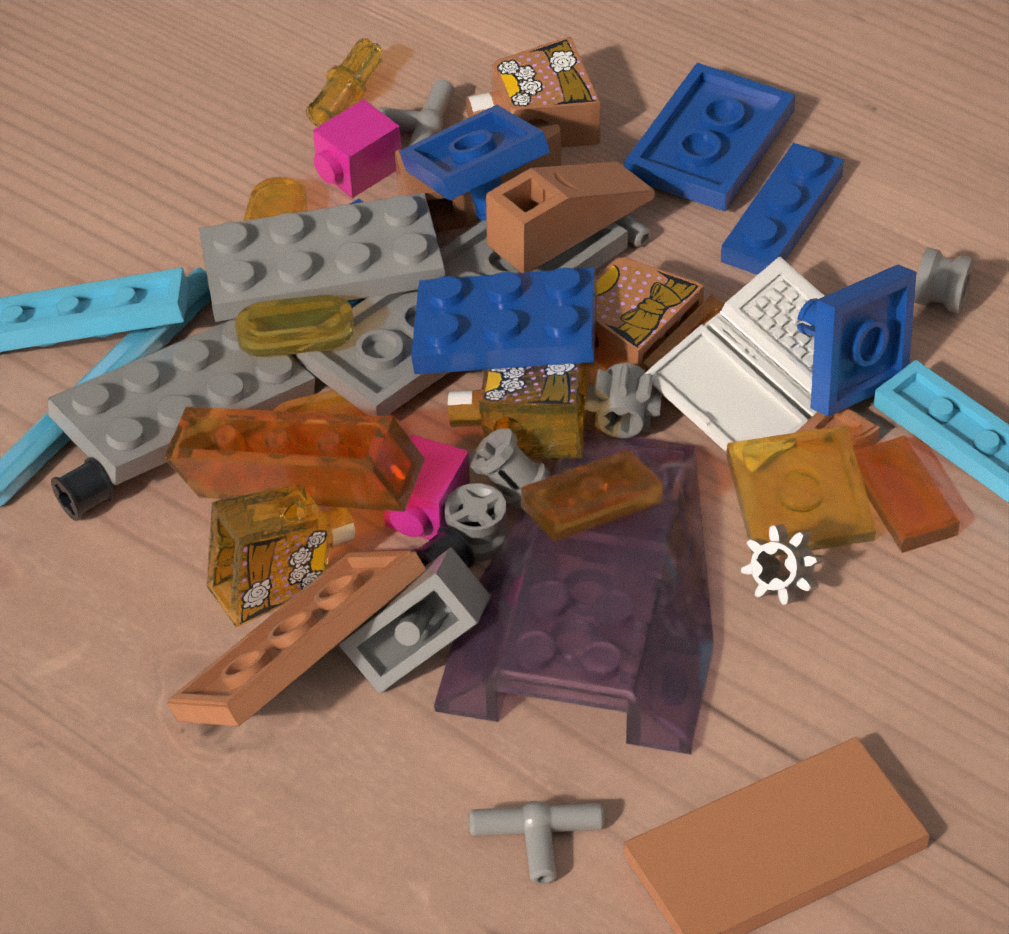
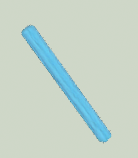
[0,268,211,507]

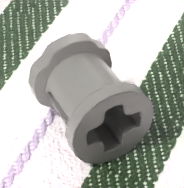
[469,428,550,509]

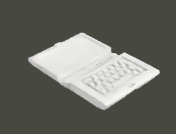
[644,257,825,476]

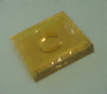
[726,425,877,556]

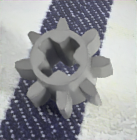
[585,363,662,438]
[741,524,825,605]

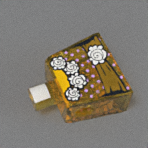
[448,363,588,458]
[206,484,355,628]

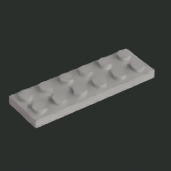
[296,220,628,422]

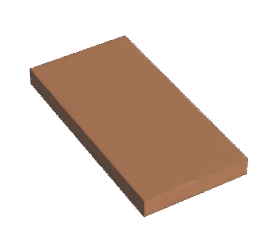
[167,551,426,726]
[624,736,930,934]

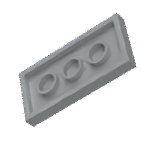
[199,193,445,322]
[48,316,315,485]

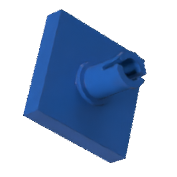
[399,105,550,220]
[797,264,917,417]

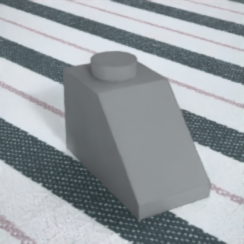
[338,547,491,694]

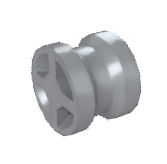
[914,247,974,314]
[445,483,507,562]

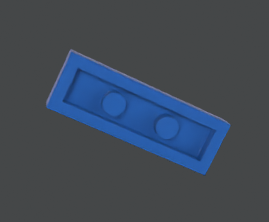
[721,142,844,275]

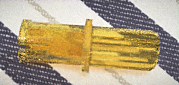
[306,38,383,127]

